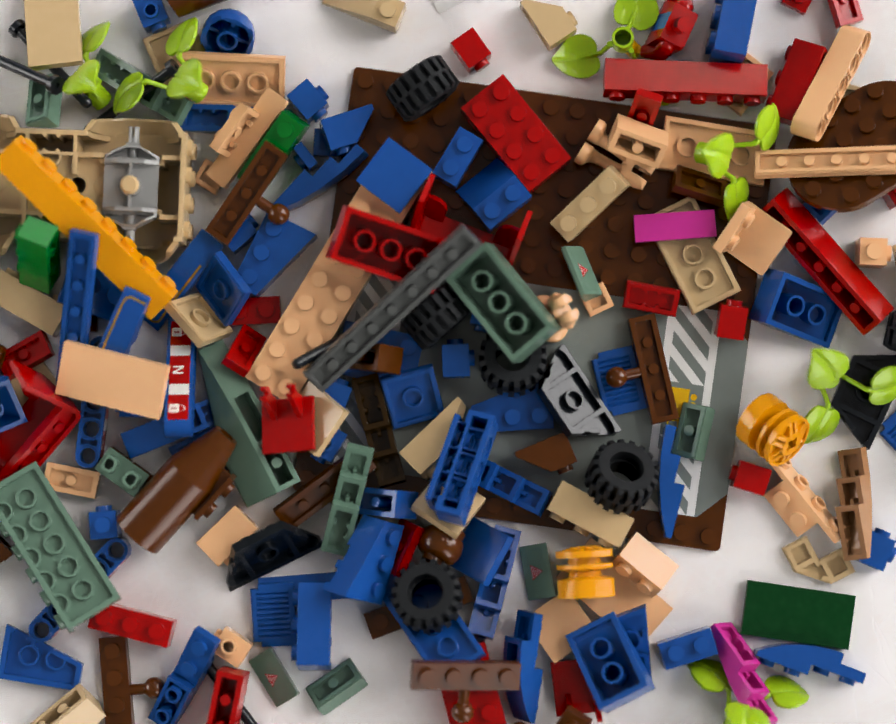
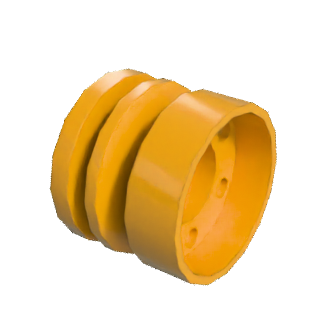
[736,393,809,466]
[555,545,615,599]

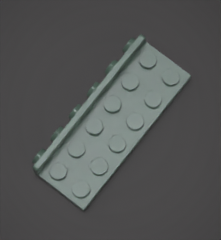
[0,461,121,633]

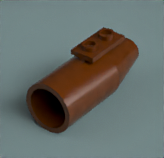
[116,426,237,554]

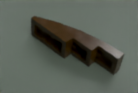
[351,373,406,488]

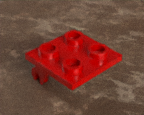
[260,383,315,455]
[550,659,602,723]

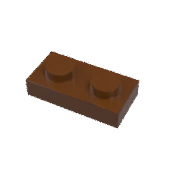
[671,164,728,207]

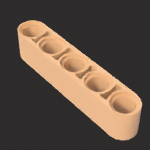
[790,25,871,142]

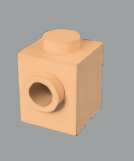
[854,237,892,269]
[214,626,254,668]

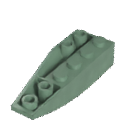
[197,340,301,508]

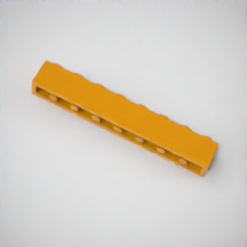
[0,135,179,320]

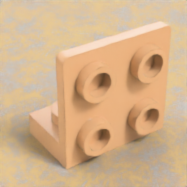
[712,201,792,275]

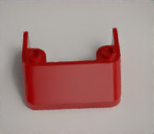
[410,173,533,266]
[0,359,81,482]

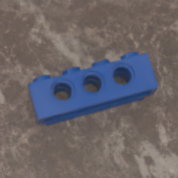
[425,409,499,527]

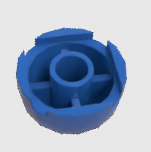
[200,8,255,54]

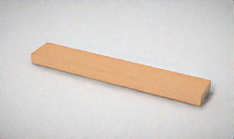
[754,145,896,179]

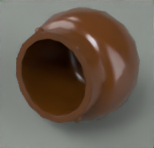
[418,524,466,566]

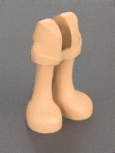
[574,119,656,190]
[537,293,579,343]

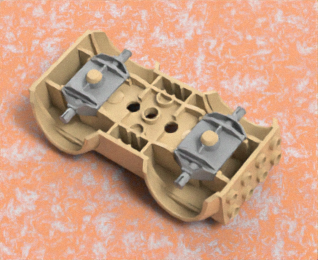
[0,114,197,264]

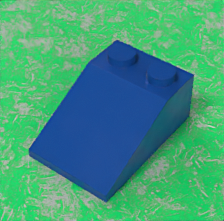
[748,268,842,349]
[566,611,655,713]

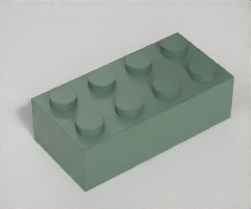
[445,242,562,363]

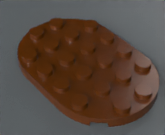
[787,81,896,213]

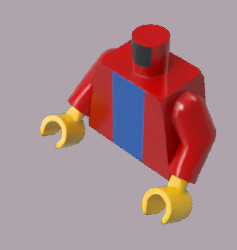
[625,0,698,60]

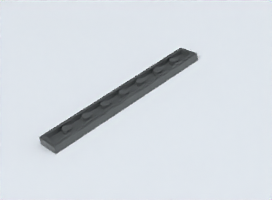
[303,223,482,393]

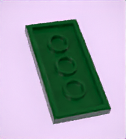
[740,580,856,650]

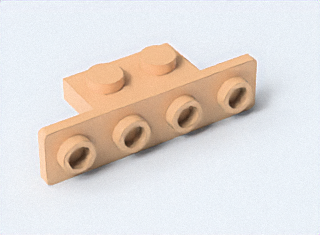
[206,87,288,189]
[764,460,840,543]

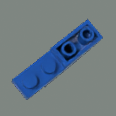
[120,399,214,459]
[503,609,543,723]
[148,626,221,724]
[753,643,866,686]

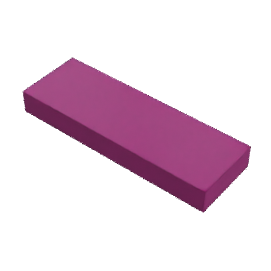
[633,209,717,243]

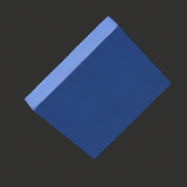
[356,137,433,214]
[195,251,252,327]
[380,363,444,430]
[450,517,514,587]

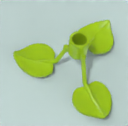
[552,0,670,106]
[113,16,208,115]
[62,21,112,110]
[694,103,780,222]
[804,349,896,444]
[687,659,809,724]

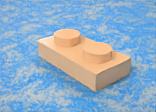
[44,462,101,499]

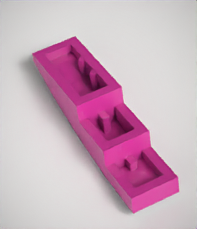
[711,622,778,724]

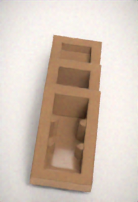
[835,447,872,561]

